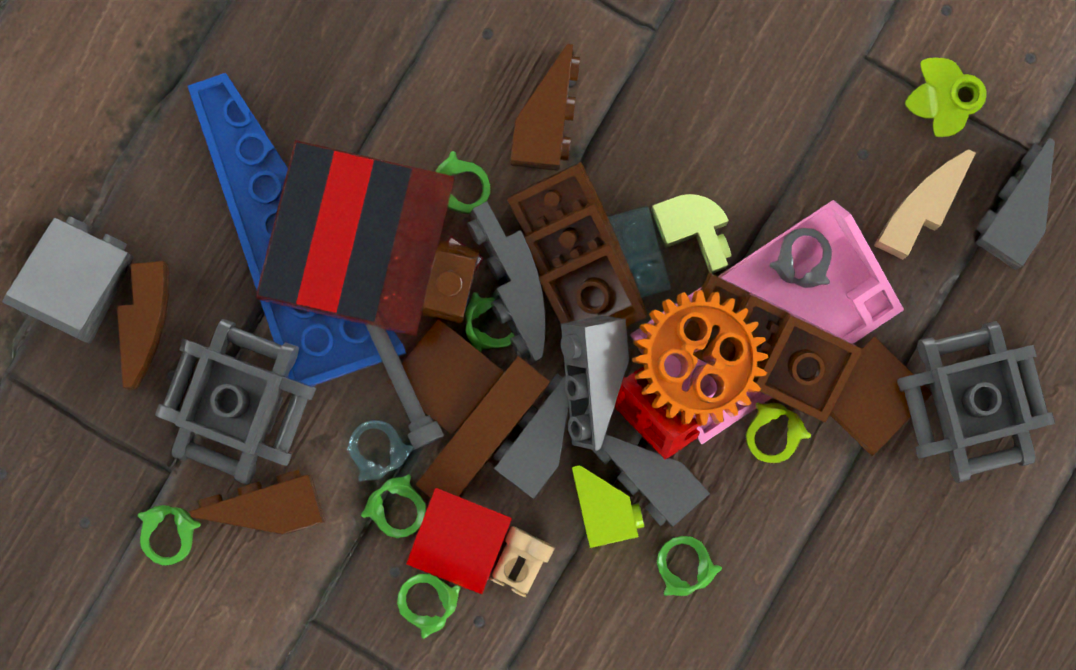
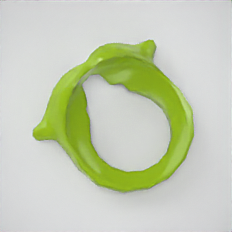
[745,402,811,463]

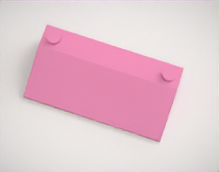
[630,200,904,444]

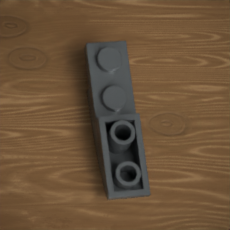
[467,202,545,366]

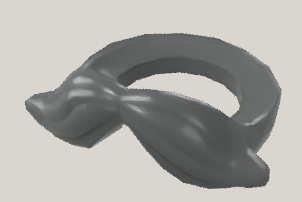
[769,228,832,288]

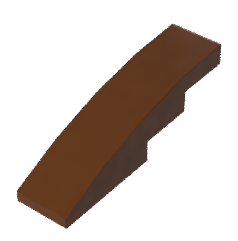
[416,356,550,498]

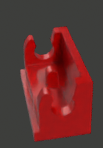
[614,367,700,460]

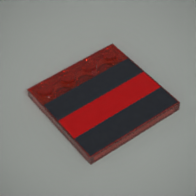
[255,140,455,336]

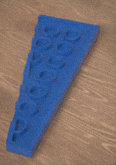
[188,73,406,386]

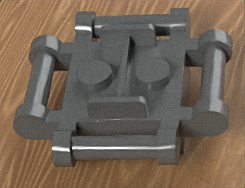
[155,319,316,485]
[897,321,1055,483]

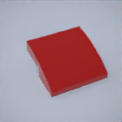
[406,488,512,594]

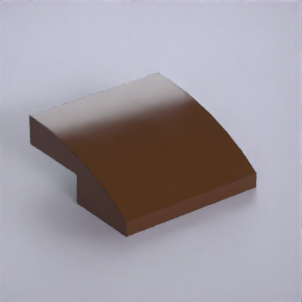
[386,319,504,435]
[830,336,932,456]

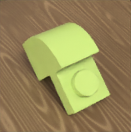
[651,194,731,274]

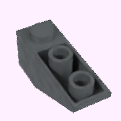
[975,138,1055,270]
[561,316,629,450]
[493,373,568,499]
[591,434,710,527]

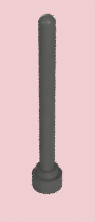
[363,312,444,450]

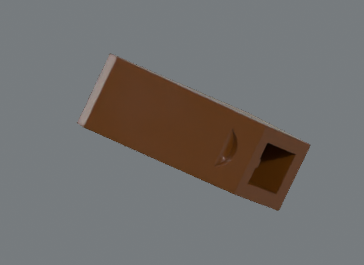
[511,44,580,171]
[189,470,326,534]

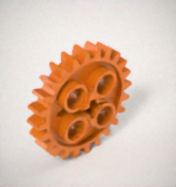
[632,290,768,426]

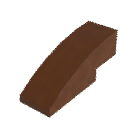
[117,261,169,390]

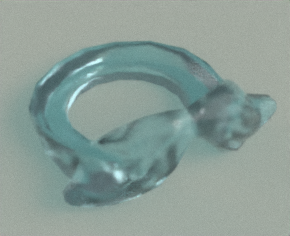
[348,420,413,481]

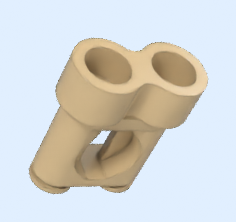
[489,525,555,597]

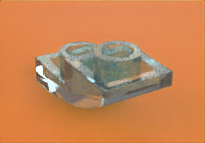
[608,206,671,297]

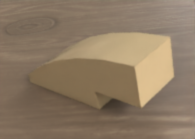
[874,149,976,260]

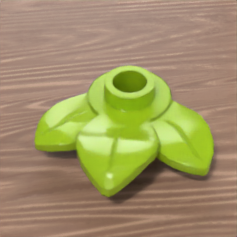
[905,57,986,137]

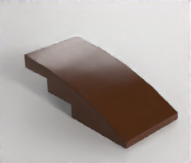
[507,162,648,327]
[683,272,863,423]

